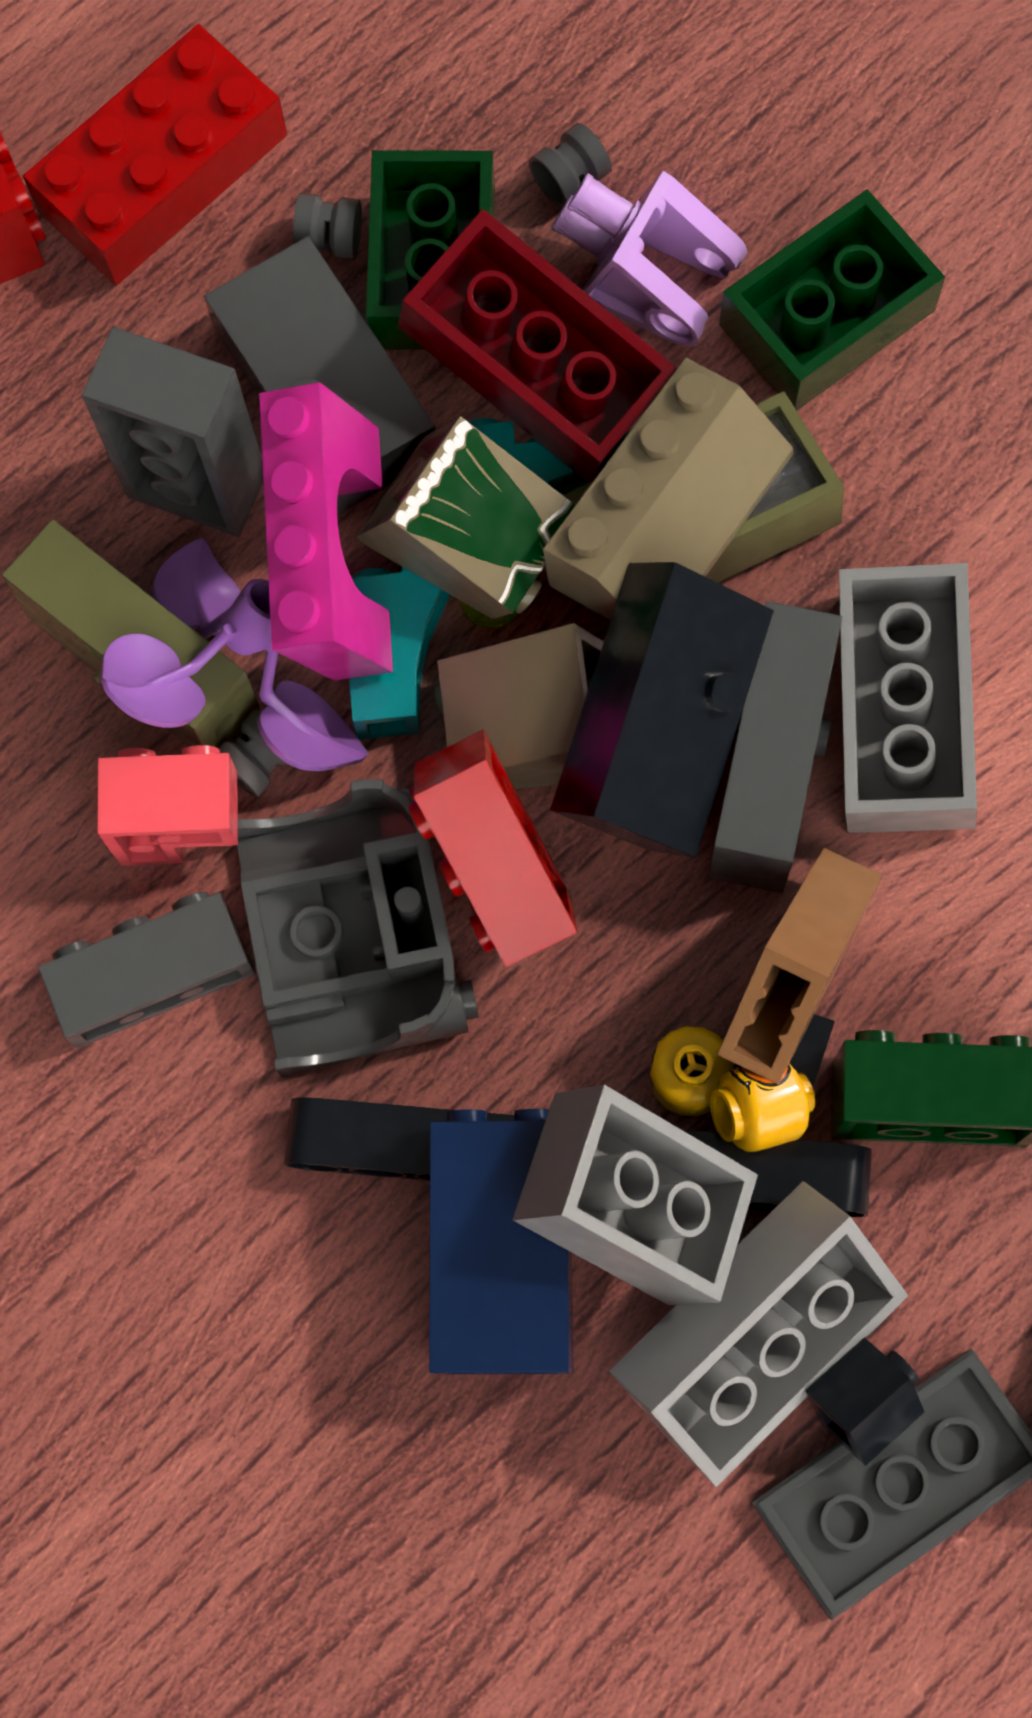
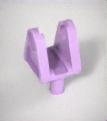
[551,171,748,346]

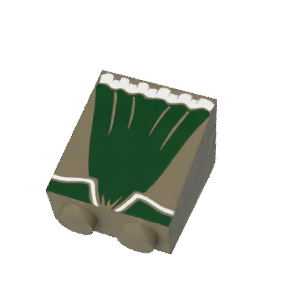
[355,416,576,619]

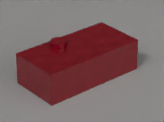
[398,209,678,483]

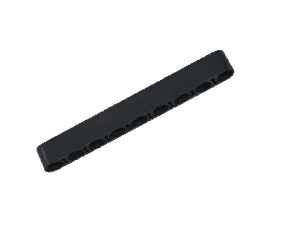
[284,1097,872,1218]

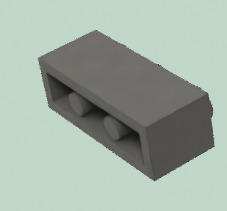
[38,892,256,1049]

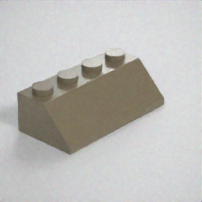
[543,357,793,621]

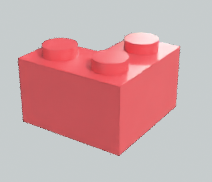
[98,745,238,866]

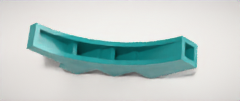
[349,418,596,740]

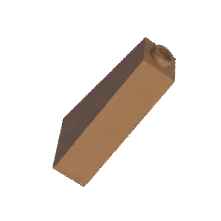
[717,848,883,1085]

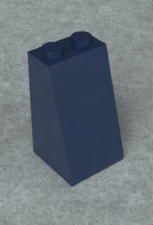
[429,1109,574,1375]

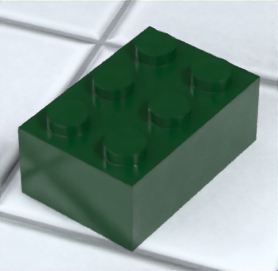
[366,150,495,350]
[719,189,945,411]
[831,1030,1032,1147]

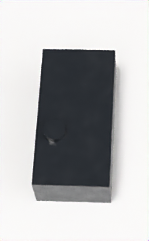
[550,562,774,858]

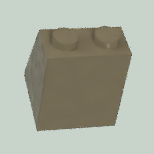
[435,623,604,789]

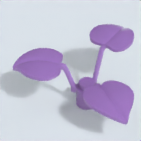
[99,538,369,771]

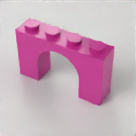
[259,382,393,681]

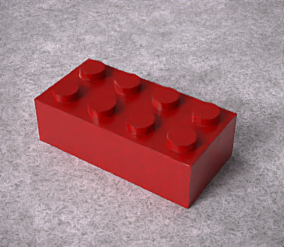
[22,23,288,286]

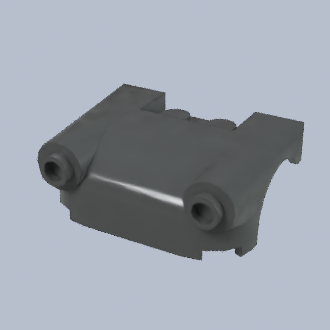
[237,779,479,1077]

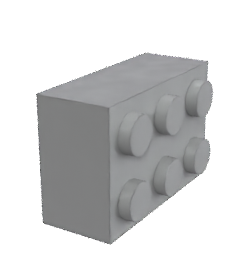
[512,1085,758,1305]

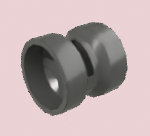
[529,123,612,208]
[293,193,362,260]
[218,709,288,798]

